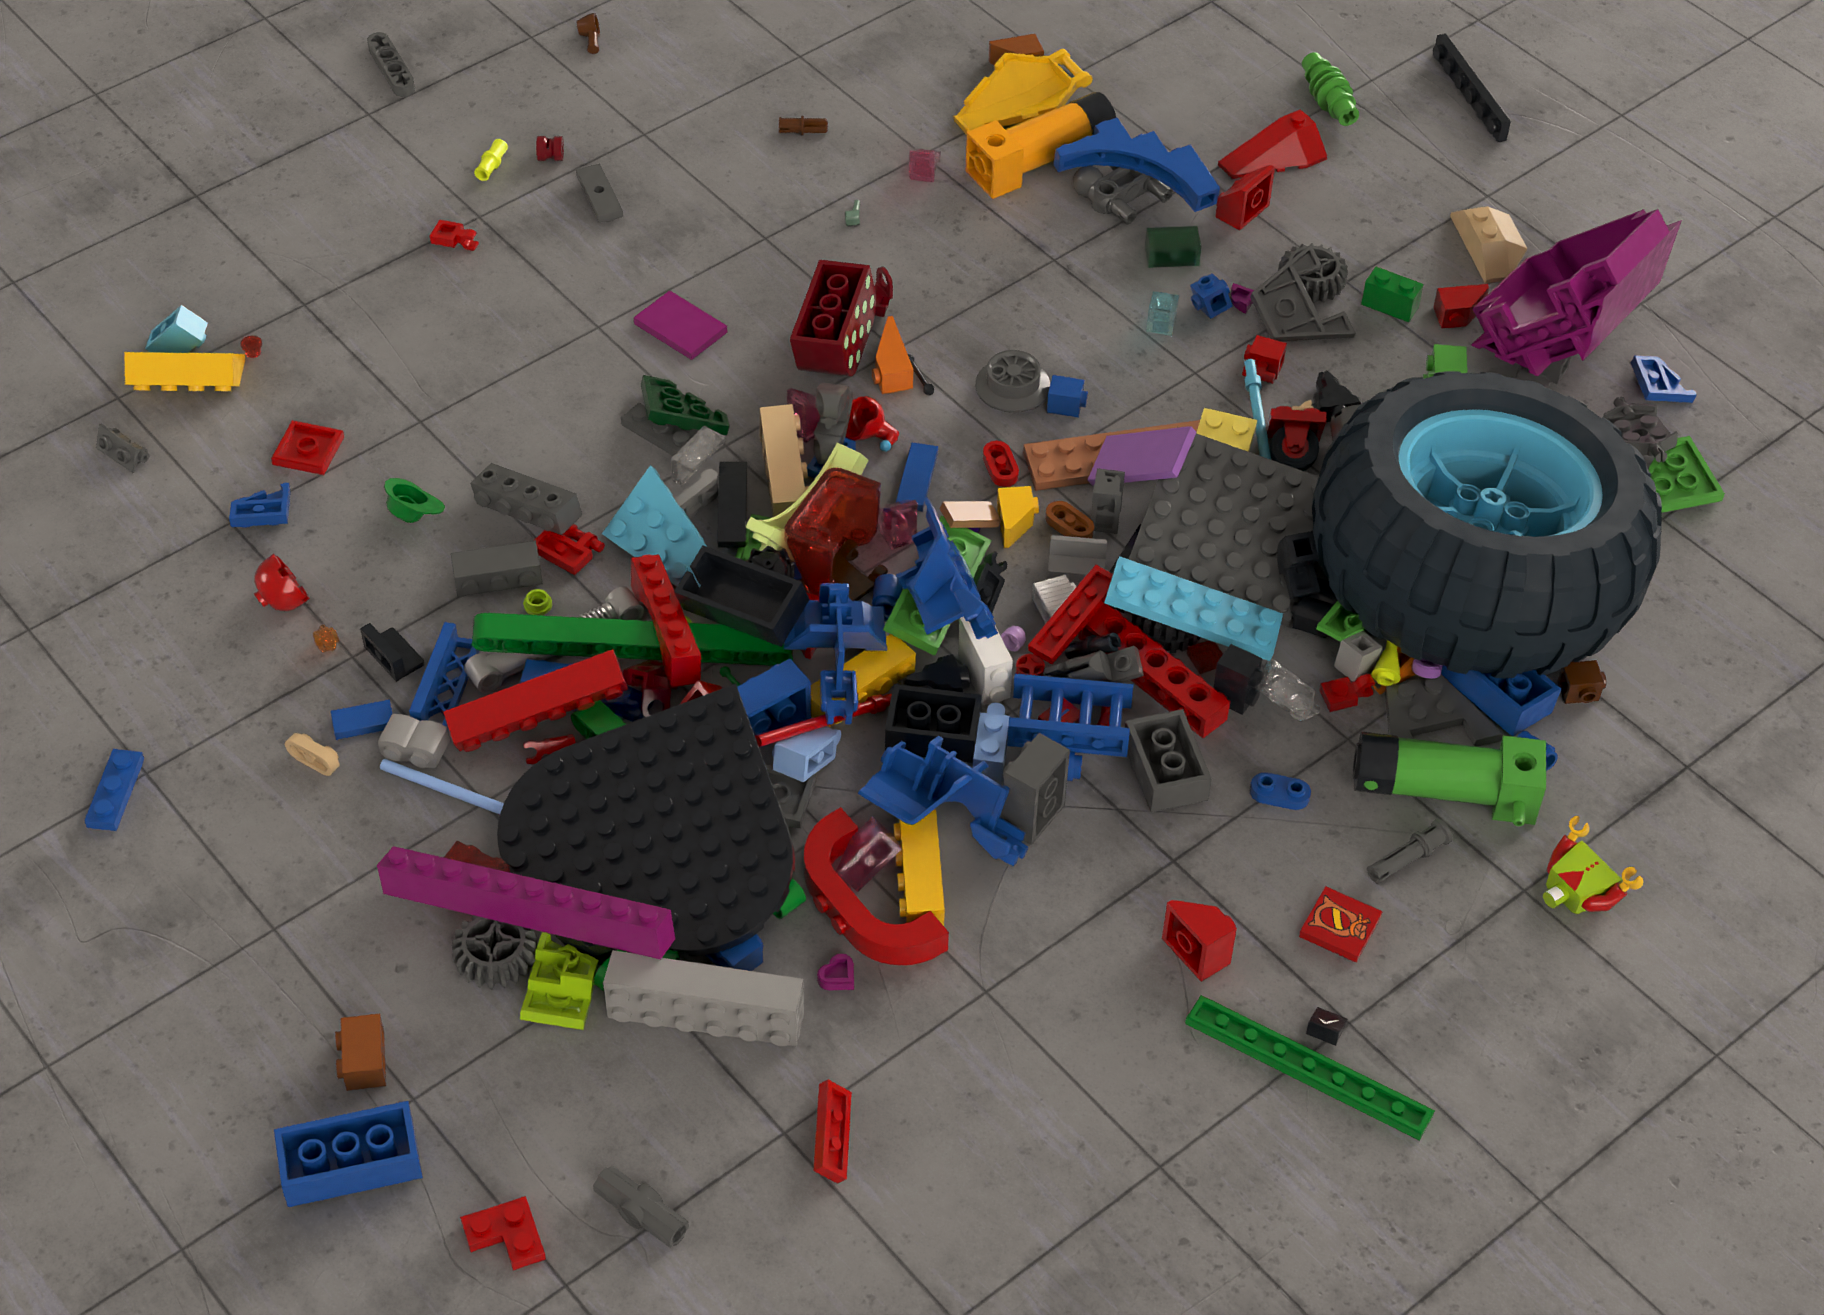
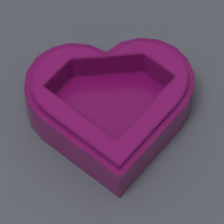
[817,953,854,991]

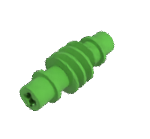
[1302,52,1359,126]

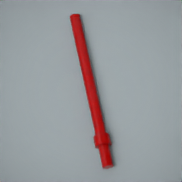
[755,693,892,747]

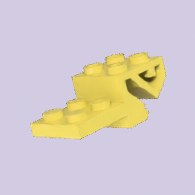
[1196,408,1257,452]

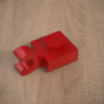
[429,220,479,251]
[1319,674,1375,712]
[523,734,576,764]

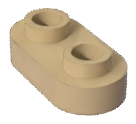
[285,733,340,776]

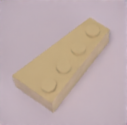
[759,404,809,517]

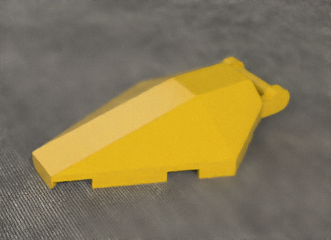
[953,49,1093,135]

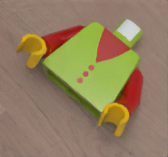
[1543,816,1643,914]

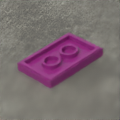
[634,290,728,360]

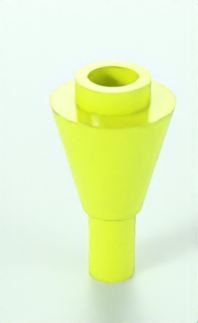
[1371,640,1401,686]

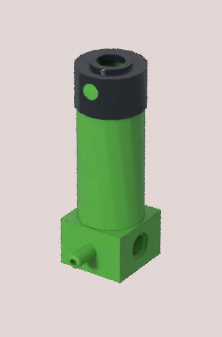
[1353,732,1546,826]

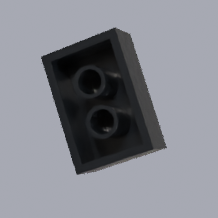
[885,684,982,763]

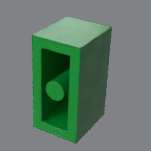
[1361,267,1424,323]

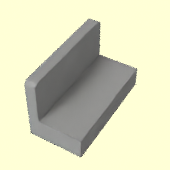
[1047,535,1107,582]

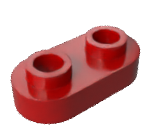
[983,440,1019,487]

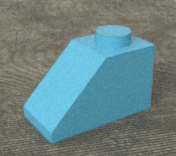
[145,305,208,353]

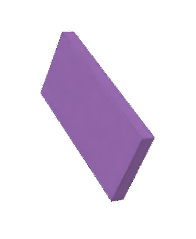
[1088,426,1196,486]

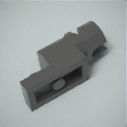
[1044,646,1144,683]

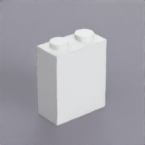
[958,616,1013,705]

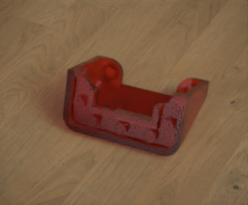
[784,468,882,596]

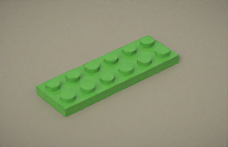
[883,515,992,656]

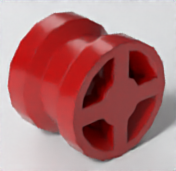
[1015,654,1045,676]

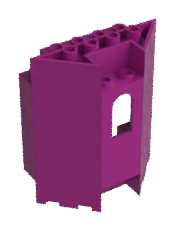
[1471,209,1682,376]

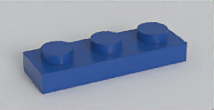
[84,749,144,831]

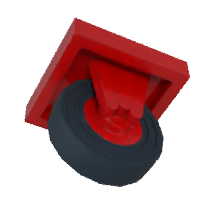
[1266,406,1327,471]

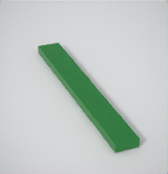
[1185,995,1435,1141]

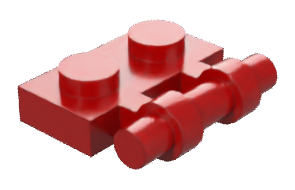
[534,524,605,575]

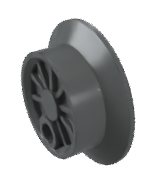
[975,350,1050,413]

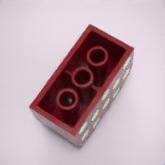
[790,260,876,377]

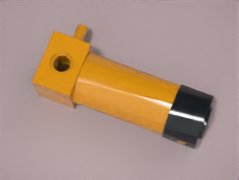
[965,92,1117,199]

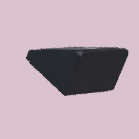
[1306,1007,1348,1046]

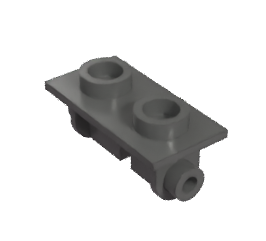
[96,424,149,473]

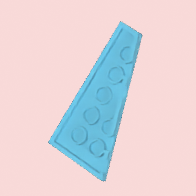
[602,465,707,587]

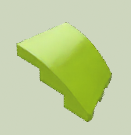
[520,932,598,1030]

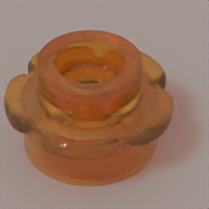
[313,625,339,653]

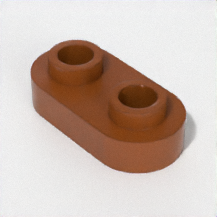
[1045,501,1094,538]

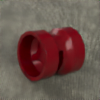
[536,136,564,161]

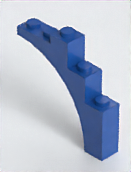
[1053,117,1220,212]

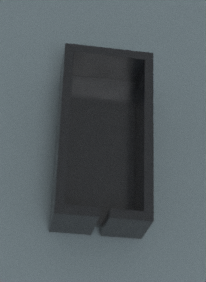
[674,545,810,647]

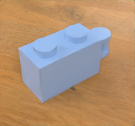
[973,703,1010,785]
[772,726,841,782]

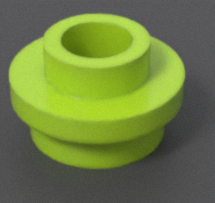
[523,589,552,615]

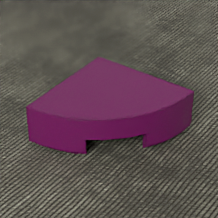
[1230,283,1254,314]

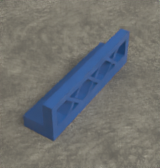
[409,622,479,731]

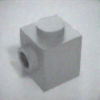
[1334,631,1382,682]

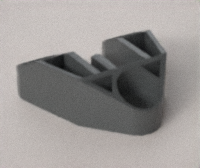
[813,382,853,465]

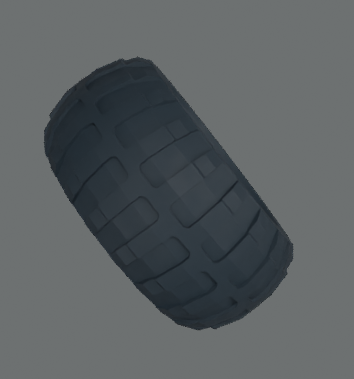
[1312,371,1662,678]

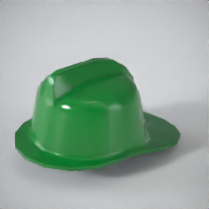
[384,478,445,523]

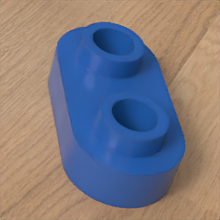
[1250,772,1311,810]

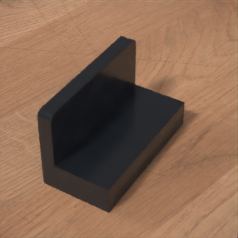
[360,623,424,682]

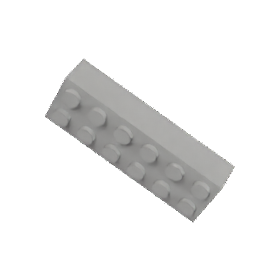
[603,950,804,1047]

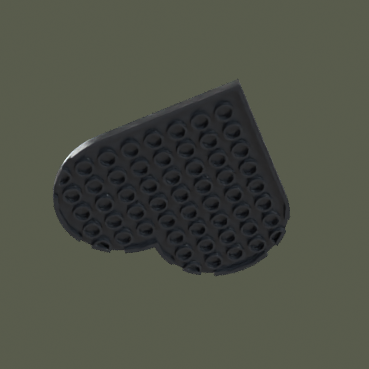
[497,684,795,956]

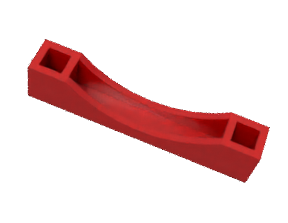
[631,554,701,687]

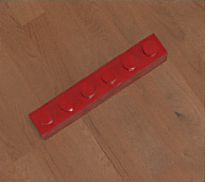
[443,649,628,752]

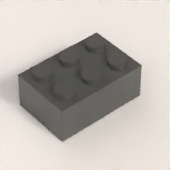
[1125,709,1212,812]
[1001,733,1070,845]

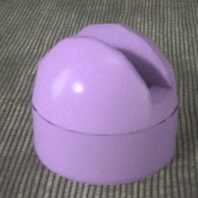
[1001,626,1026,652]

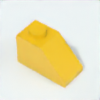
[997,486,1039,548]

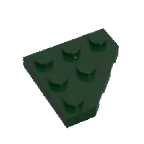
[641,375,730,436]

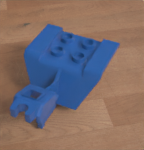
[896,497,998,640]
[784,583,887,724]
[858,736,1028,866]

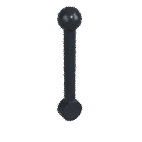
[908,354,934,395]

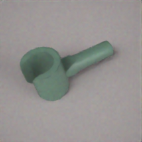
[845,200,861,226]

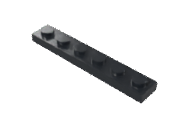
[1433,33,1511,142]

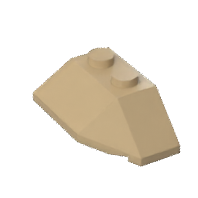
[1450,206,1527,284]

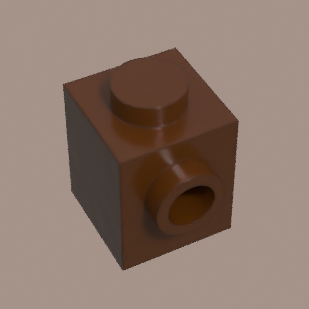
[1557,660,1607,704]

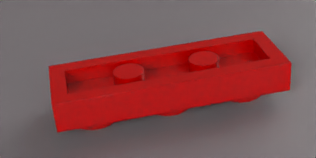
[813,1079,852,1184]

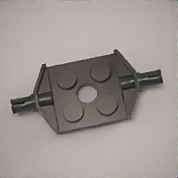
[1603,397,1678,462]

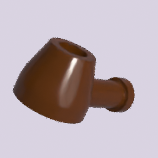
[577,13,600,54]

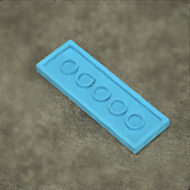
[1104,556,1283,661]

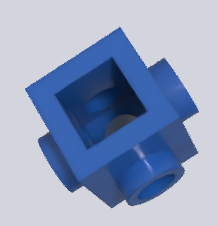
[1190,273,1233,319]

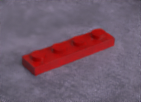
[1028,564,1113,665]

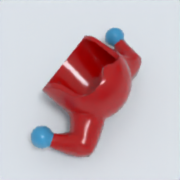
[845,396,899,452]

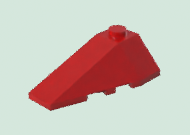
[1218,109,1327,179]

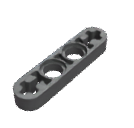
[367,32,415,97]

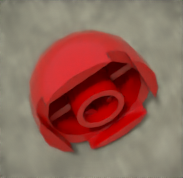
[254,554,310,612]

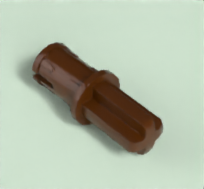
[779,116,828,136]

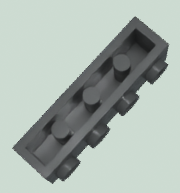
[470,463,582,535]

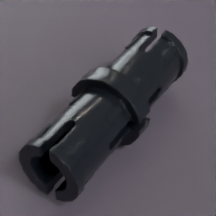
[1064,633,1121,659]

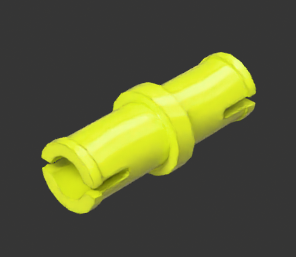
[474,139,508,181]

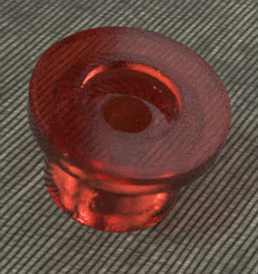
[240,335,262,358]

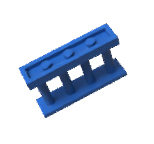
[1007,674,1134,757]

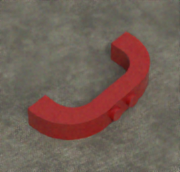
[804,807,949,965]

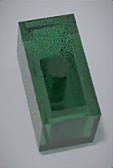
[1145,226,1202,268]

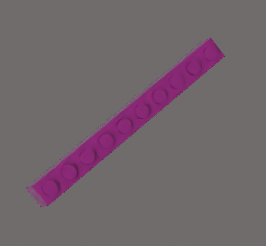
[377,846,675,960]

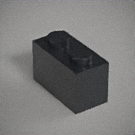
[1213,644,1264,715]

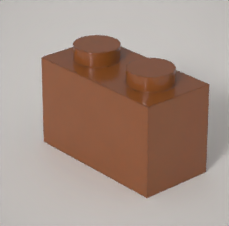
[335,1013,386,1091]

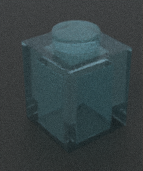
[1146,291,1179,336]

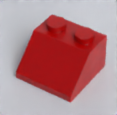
[1216,165,1275,231]
[1162,900,1237,982]

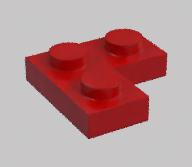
[460,1196,546,1270]

